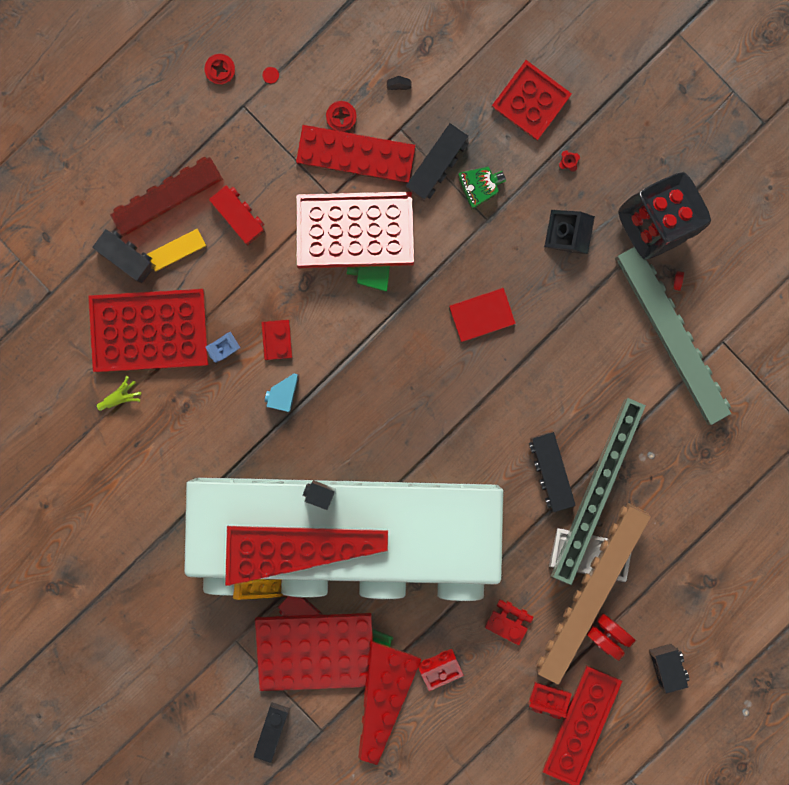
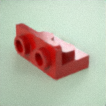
[418,649,464,691]

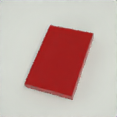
[449,288,516,342]

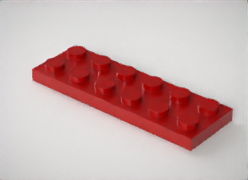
[296,125,416,183]
[542,665,622,785]

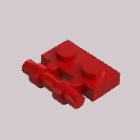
[485,599,534,645]

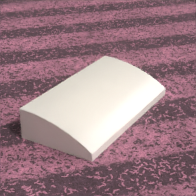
[549,528,631,582]

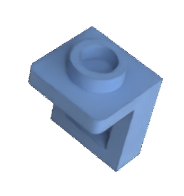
[206,332,240,363]

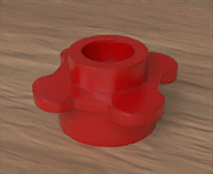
[559,150,580,172]

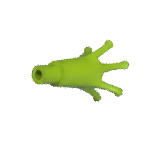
[97,376,141,411]

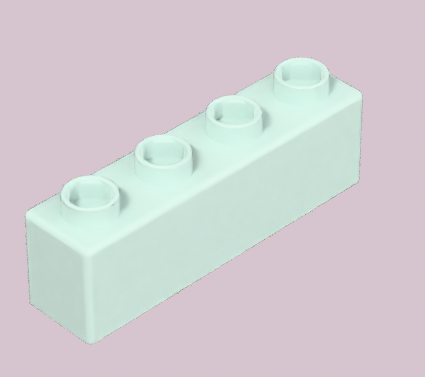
[184,478,503,601]

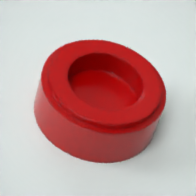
[673,271,684,291]

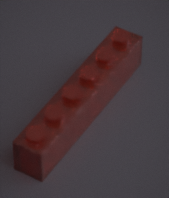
[110,157,223,236]

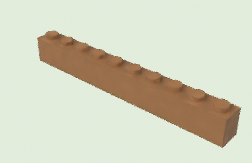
[536,503,651,685]

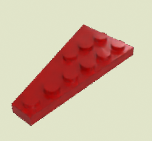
[358,640,421,765]

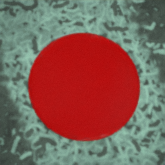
[262,67,279,83]

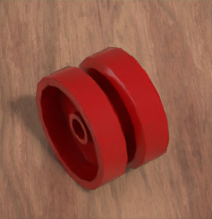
[586,613,636,661]

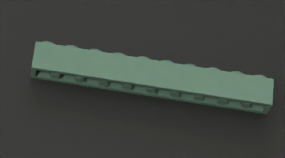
[615,247,731,425]
[550,398,646,585]

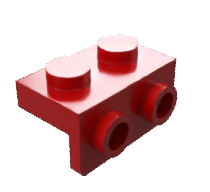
[528,682,572,719]

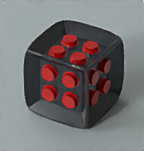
[618,172,711,260]

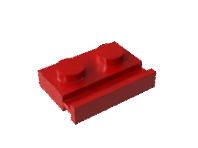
[261,320,293,360]

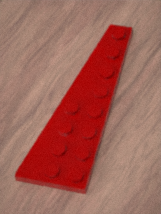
[225,525,388,586]

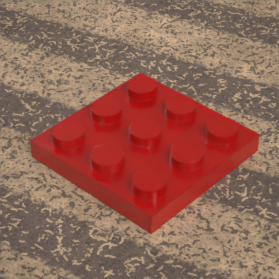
[491,60,572,141]

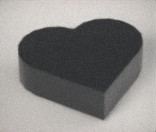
[387,76,412,90]

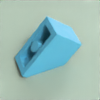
[264,374,299,412]

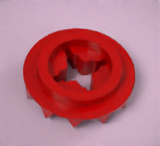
[204,54,235,85]
[326,101,357,132]

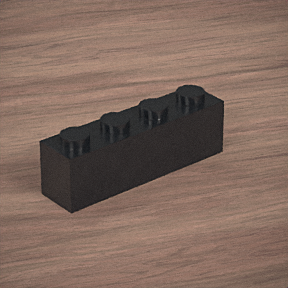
[406,123,469,201]
[528,431,576,512]

